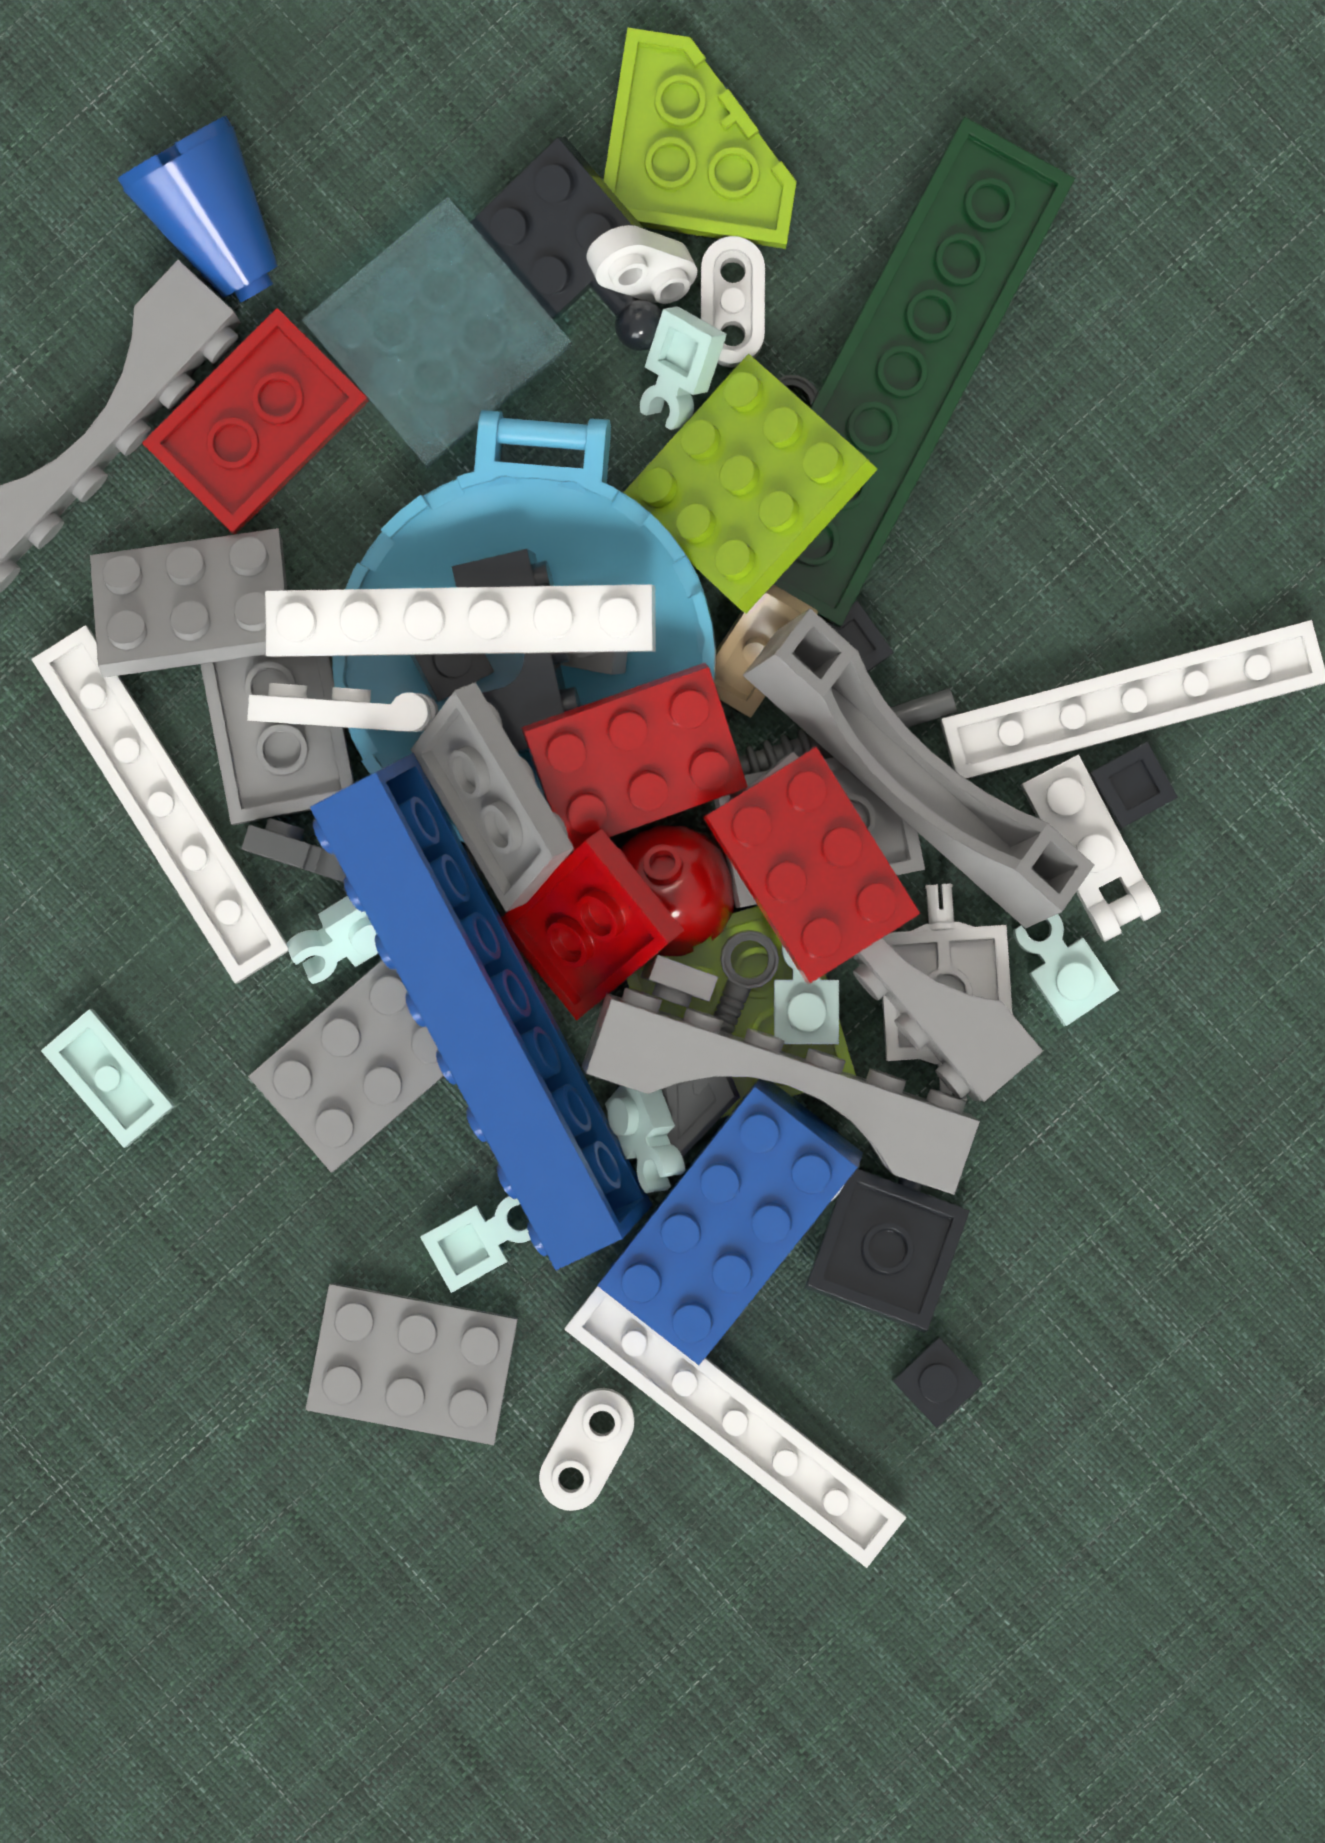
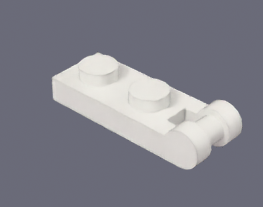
[247,683,439,732]
[1020,754,1161,942]

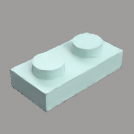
[41,1009,176,1148]

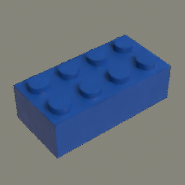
[597,1079,863,1365]

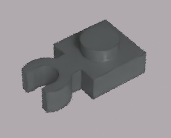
[241,818,346,883]

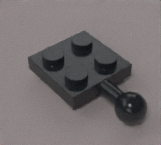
[469,136,662,351]
[804,1169,970,1333]

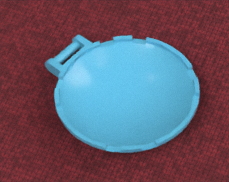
[332,410,716,842]

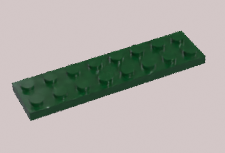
[774,116,1075,628]

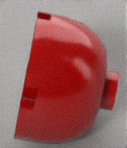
[619,825,734,956]

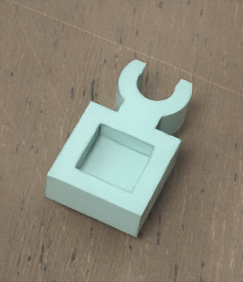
[640,307,727,430]
[286,896,378,984]
[1013,914,1119,1026]
[774,945,839,1044]
[605,1085,685,1193]
[420,1196,531,1293]

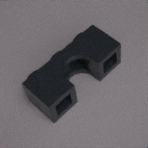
[452,549,581,754]

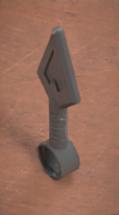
[661,930,779,1157]

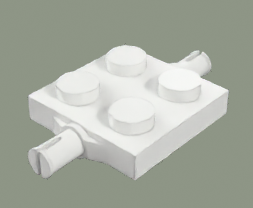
[882,884,1013,1101]

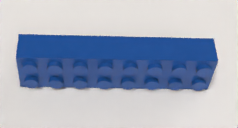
[310,753,652,1270]

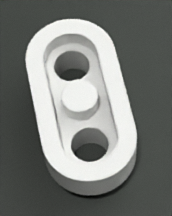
[587,226,697,304]
[701,236,765,367]
[539,1388,634,1511]

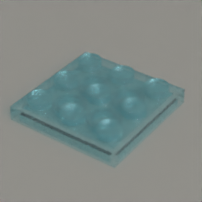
[302,197,572,468]

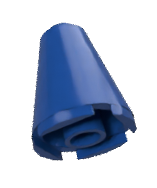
[117,116,278,303]

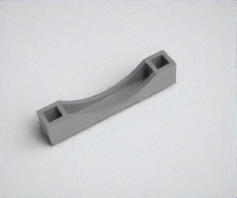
[0,260,241,593]
[743,608,1094,929]
[740,752,1043,1102]
[582,988,980,1195]

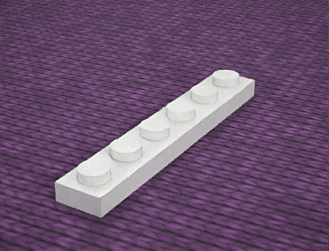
[265,584,656,657]
[940,620,1325,779]
[32,625,289,984]
[564,1286,906,1568]

